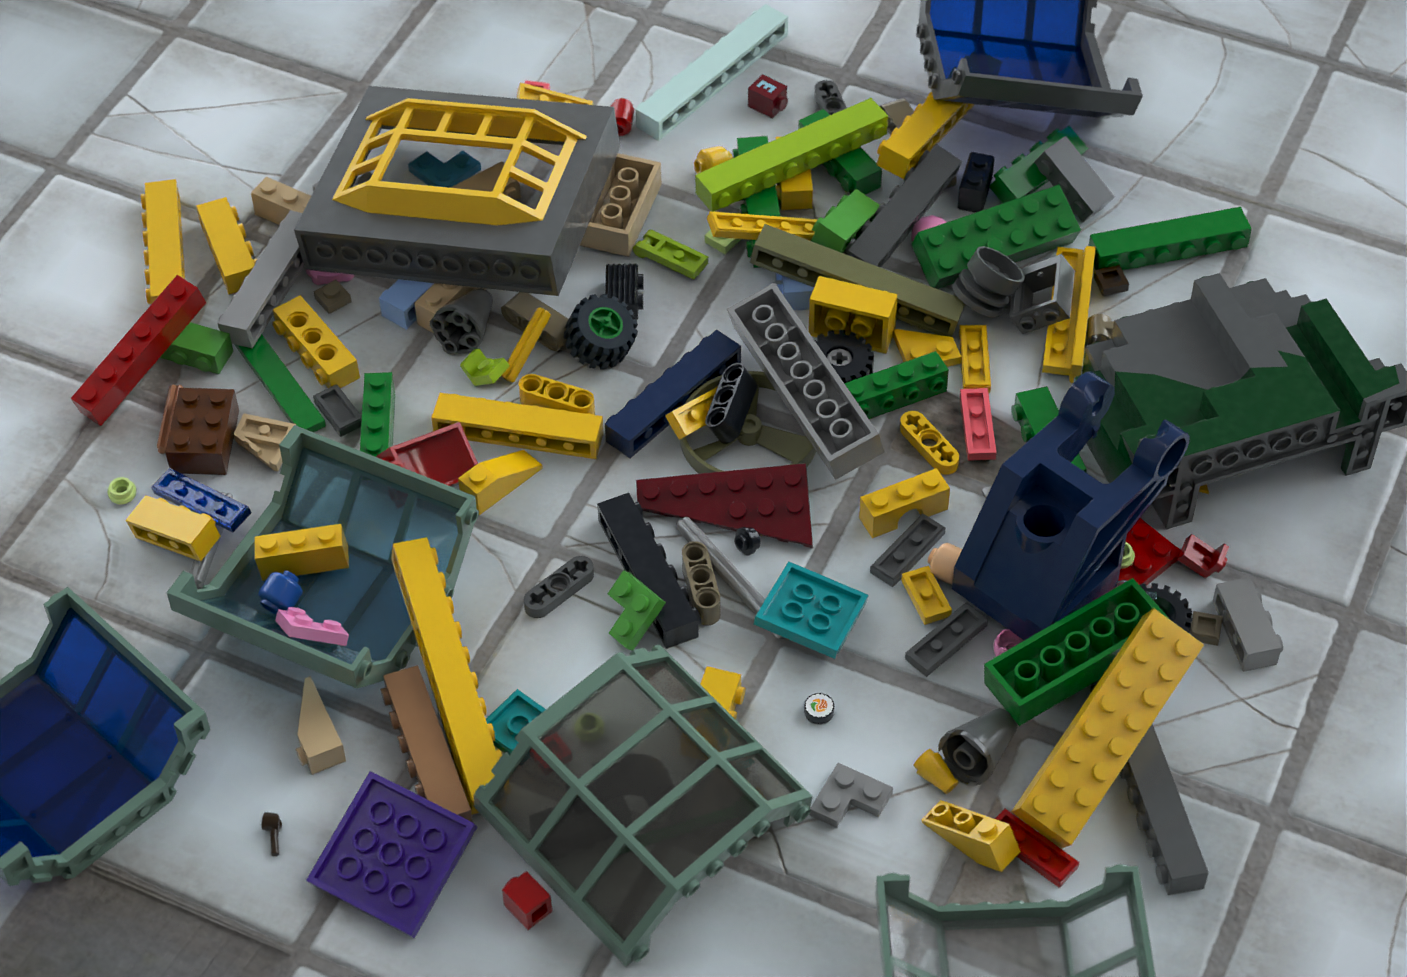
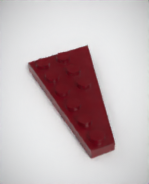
[636,463,813,548]

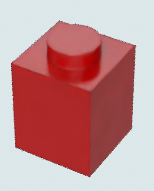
[502,871,553,930]

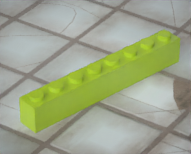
[695,98,888,212]

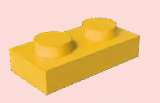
[901,565,952,625]

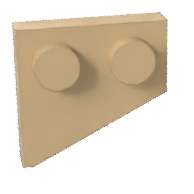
[234,413,296,472]

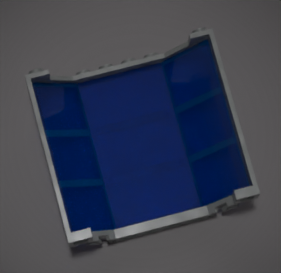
[916,0,1143,119]

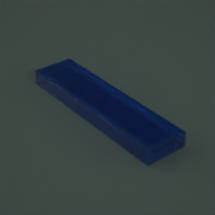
[151,468,252,533]

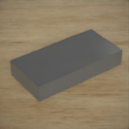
[313,384,362,437]

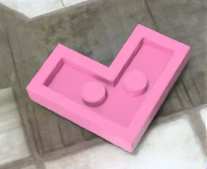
[275,607,349,646]

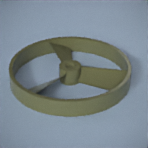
[680,371,816,474]

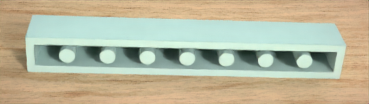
[635,4,788,141]

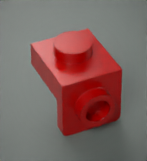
[1177,534,1229,579]

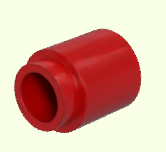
[610,98,635,136]

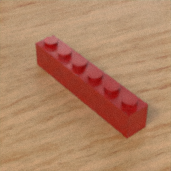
[70,275,206,426]

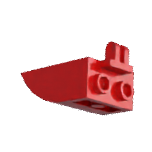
[376,422,478,509]

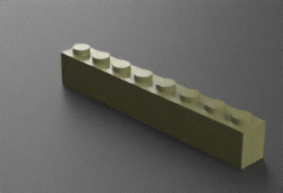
[750,224,965,337]

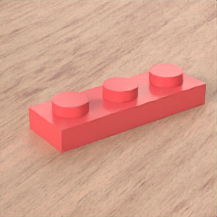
[959,388,997,461]

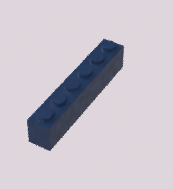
[605,329,741,458]

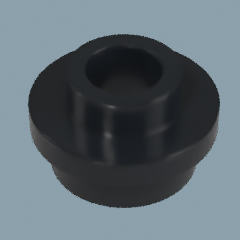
[734,527,761,556]

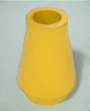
[913,749,959,794]

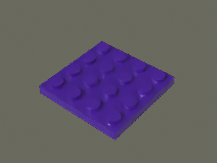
[306,771,478,939]

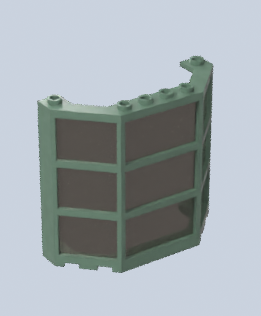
[474,645,813,967]

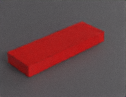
[995,809,1080,888]

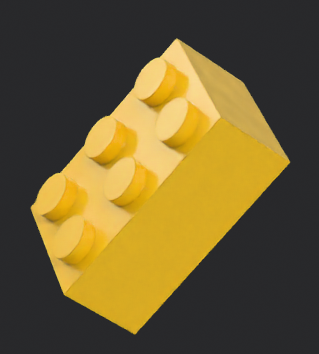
[808,276,898,354]

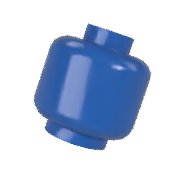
[258,570,303,615]

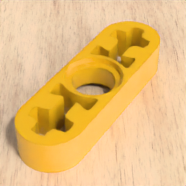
[900,411,959,475]

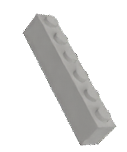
[217,210,304,348]

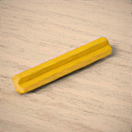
[501,307,551,382]

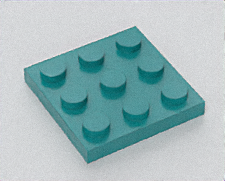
[753,561,869,659]

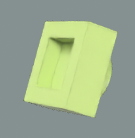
[705,230,741,254]

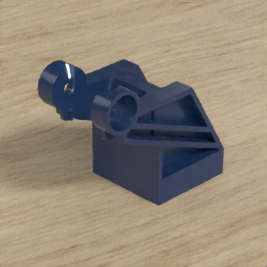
[952,371,1190,640]

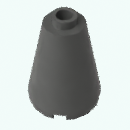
[938,708,1017,785]

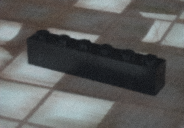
[597,492,701,649]

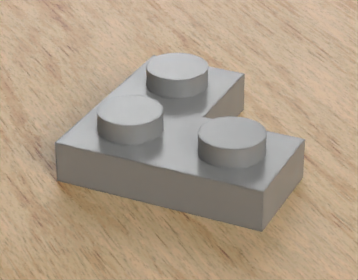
[810,763,893,828]

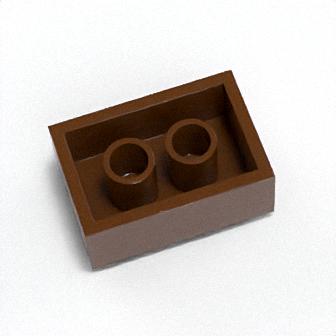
[165,388,239,475]

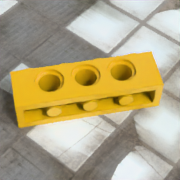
[272,295,360,389]

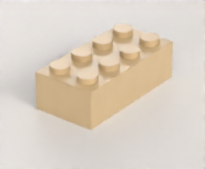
[580,153,662,257]

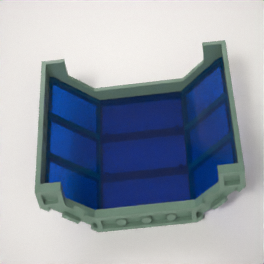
[0,586,211,886]

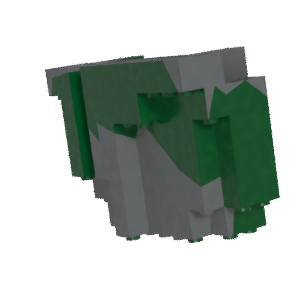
[1073,273,1407,529]

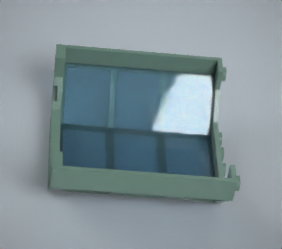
[166,425,479,689]

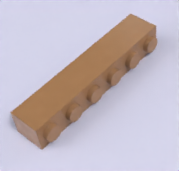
[380,665,473,822]

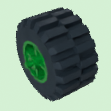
[564,294,638,369]

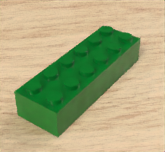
[911,184,1081,289]
[984,578,1169,726]

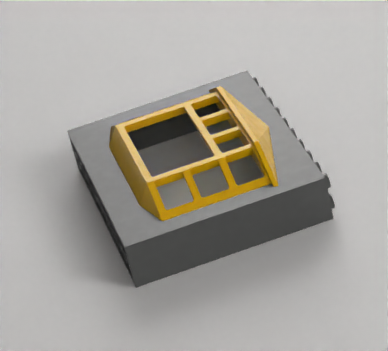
[294,86,620,296]

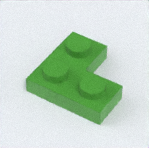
[608,570,666,651]

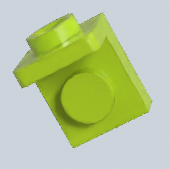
[460,348,510,386]

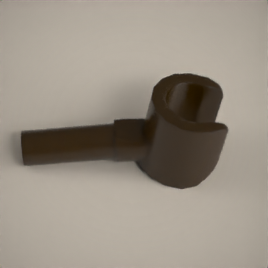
[261,812,282,856]

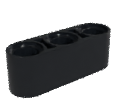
[705,363,758,444]

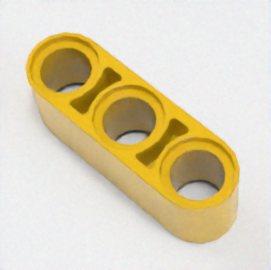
[518,374,595,415]

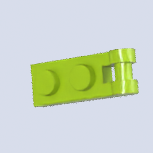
[633,230,709,280]

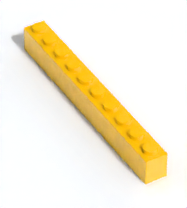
[391,537,512,815]

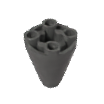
[430,288,493,355]

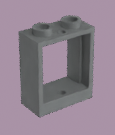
[1009,254,1075,334]

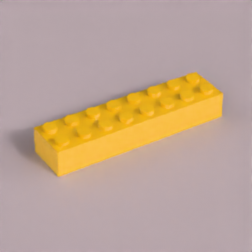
[1011,609,1204,849]

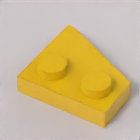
[893,329,961,367]

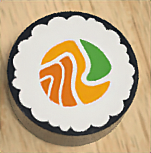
[804,693,834,724]

